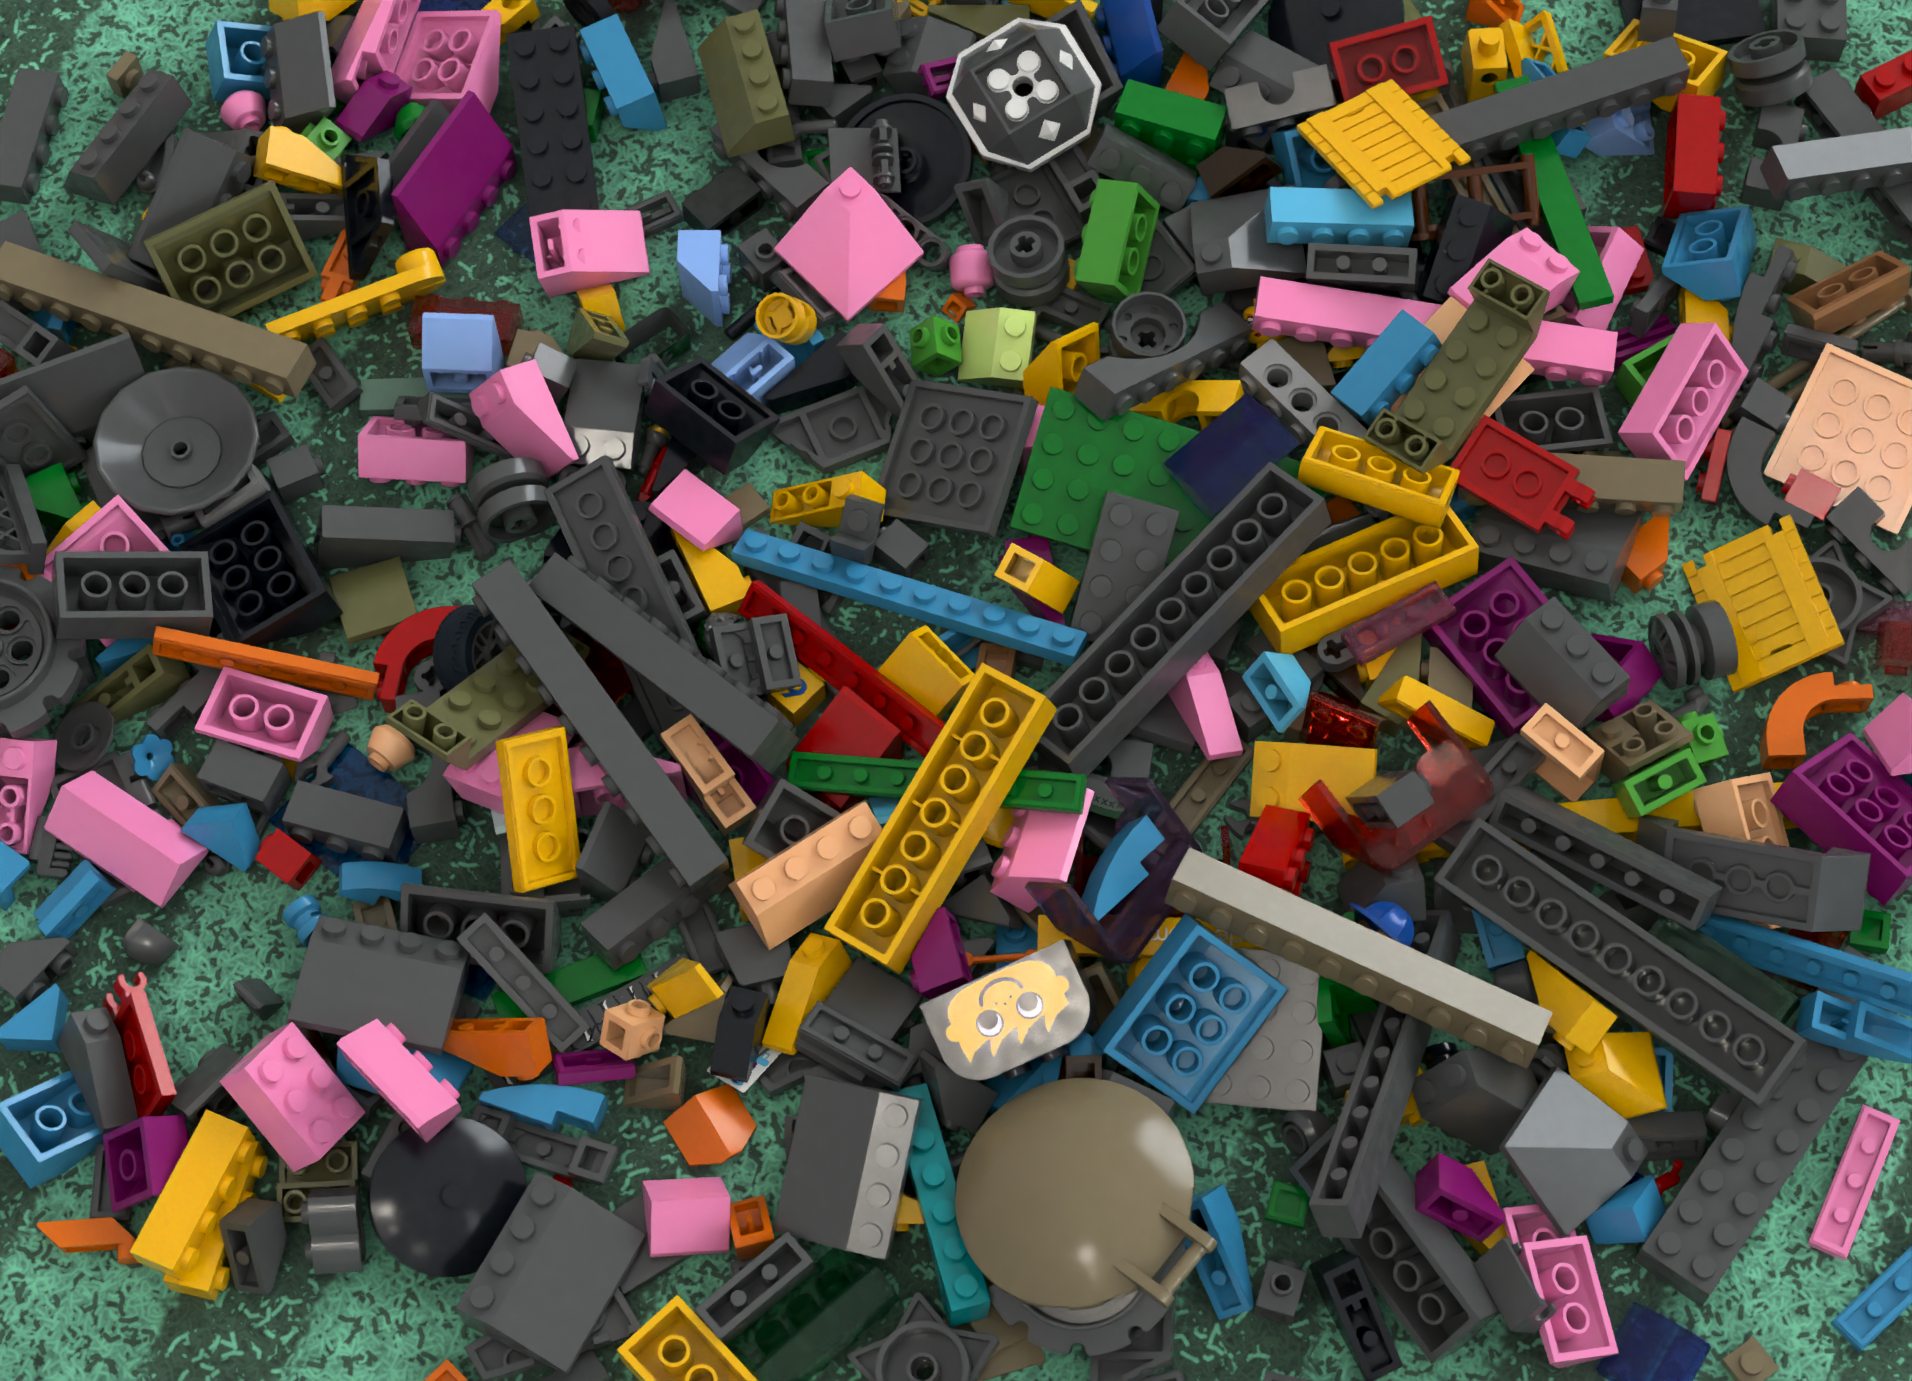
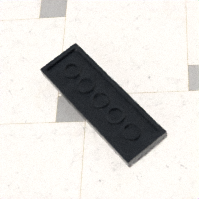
[506,25,600,217]

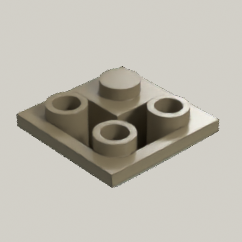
[1588,699,1694,783]

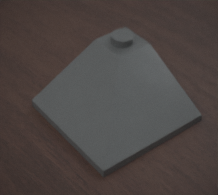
[1190,184,1307,296]
[1499,1066,1649,1236]

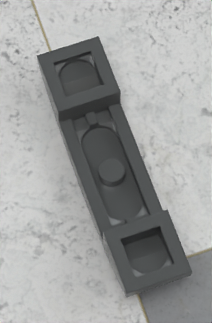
[470,1103,619,1185]

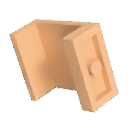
[1520,703,1605,802]

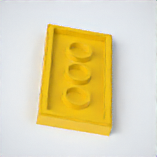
[495,726,581,893]

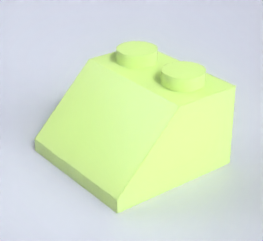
[957,307,1037,389]

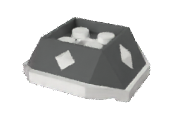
[946,18,1102,173]

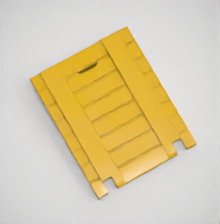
[1297,79,1471,209]
[1682,514,1845,693]

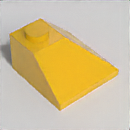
[1564,1032,1668,1119]

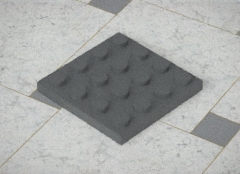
[878,379,1039,538]
[1161,947,1324,1112]

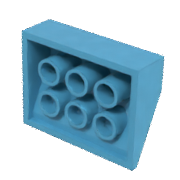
[1093,913,1288,1114]

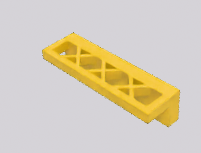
[1499,10,1586,126]

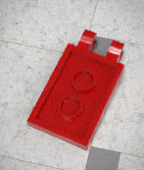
[1450,414,1596,541]
[102,972,177,1119]

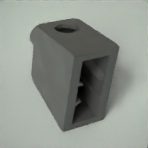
[714,924,791,1012]

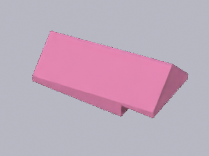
[331,0,421,104]
[44,770,210,909]
[1501,1204,1619,1369]

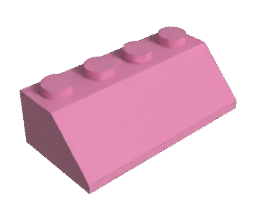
[1618,322,1749,481]

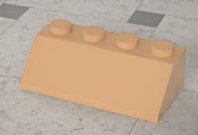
[1692,772,1790,929]
[728,801,882,950]

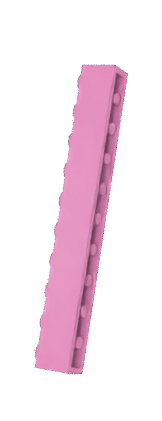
[1251,276,1618,387]

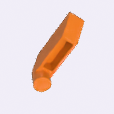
[37,1217,138,1264]

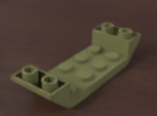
[1362,258,1550,474]
[386,630,590,771]

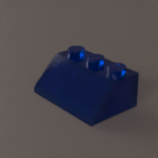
[1162,393,1299,520]

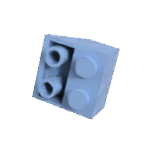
[1583,101,1655,156]
[677,230,732,326]
[422,312,505,394]
[711,332,796,405]

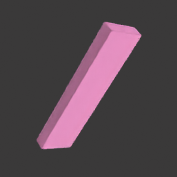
[1807,1104,1900,1261]

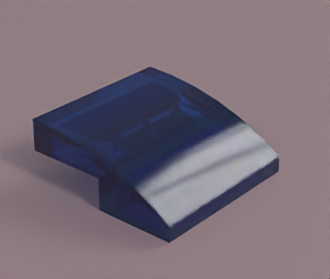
[1596,1302,1711,1381]

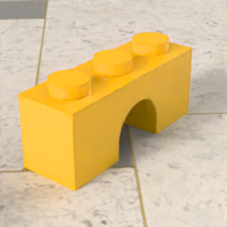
[1129,380,1248,437]

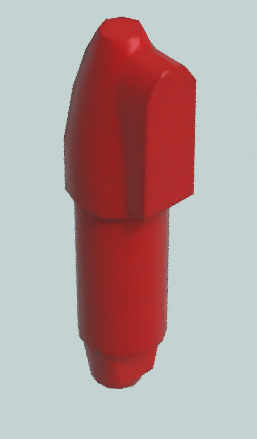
[637,446,667,502]

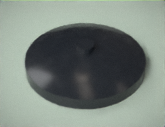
[1268,0,1405,84]
[846,93,974,231]
[368,1117,528,1277]

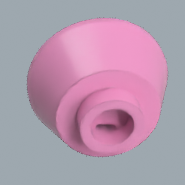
[220,90,266,131]

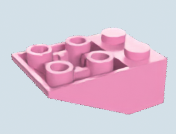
[529,209,650,297]
[0,734,57,854]

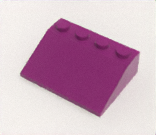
[391,90,517,267]
[1422,556,1548,738]
[1770,732,1912,906]

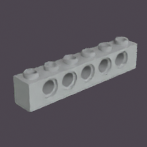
[1238,338,1396,521]

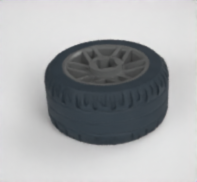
[433,605,505,692]

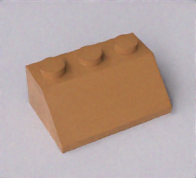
[1785,250,1911,335]

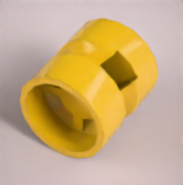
[755,293,817,346]

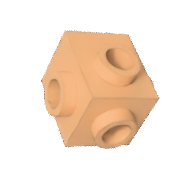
[599,999,665,1061]

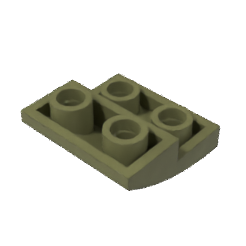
[329,556,417,644]
[276,1141,360,1223]

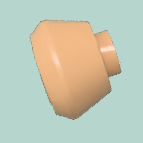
[366,724,415,772]

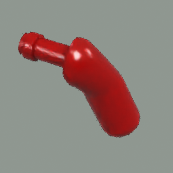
[1654,1160,1683,1196]

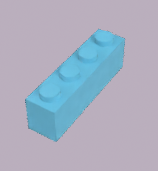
[1264,187,1414,247]

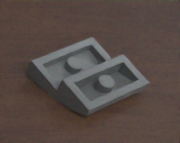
[708,613,802,696]

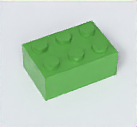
[1074,178,1160,304]

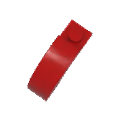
[373,606,461,713]

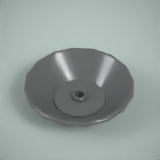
[93,366,260,516]

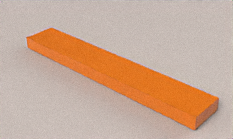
[152,626,380,700]

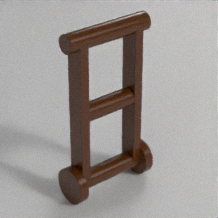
[1410,153,1542,242]

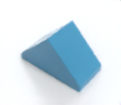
[181,802,260,872]
[0,983,69,1052]
[1584,1175,1666,1244]

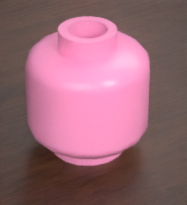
[948,244,994,298]

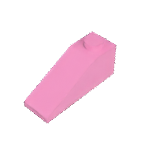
[1168,651,1243,761]

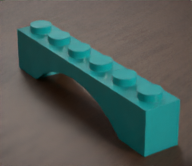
[890,1083,991,1327]

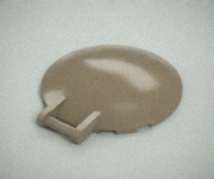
[955,1078,1218,1310]

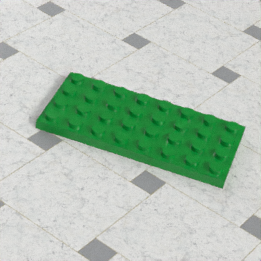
[1009,387,1325,571]

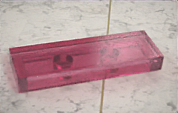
[1341,581,1456,667]

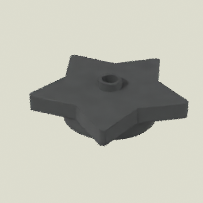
[1781,539,1892,670]
[848,1292,1000,1381]

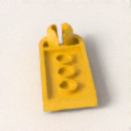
[265,248,446,342]

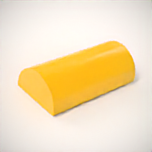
[1297,426,1460,529]

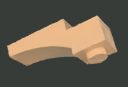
[660,714,757,836]

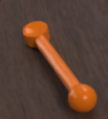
[966,949,1037,968]

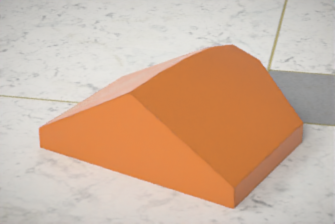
[663,1084,757,1167]

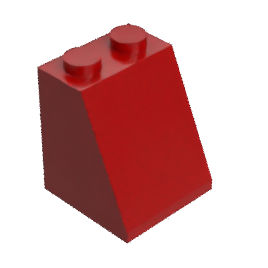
[786,685,903,813]

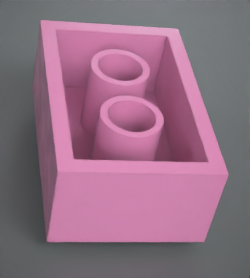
[219,1022,366,1172]

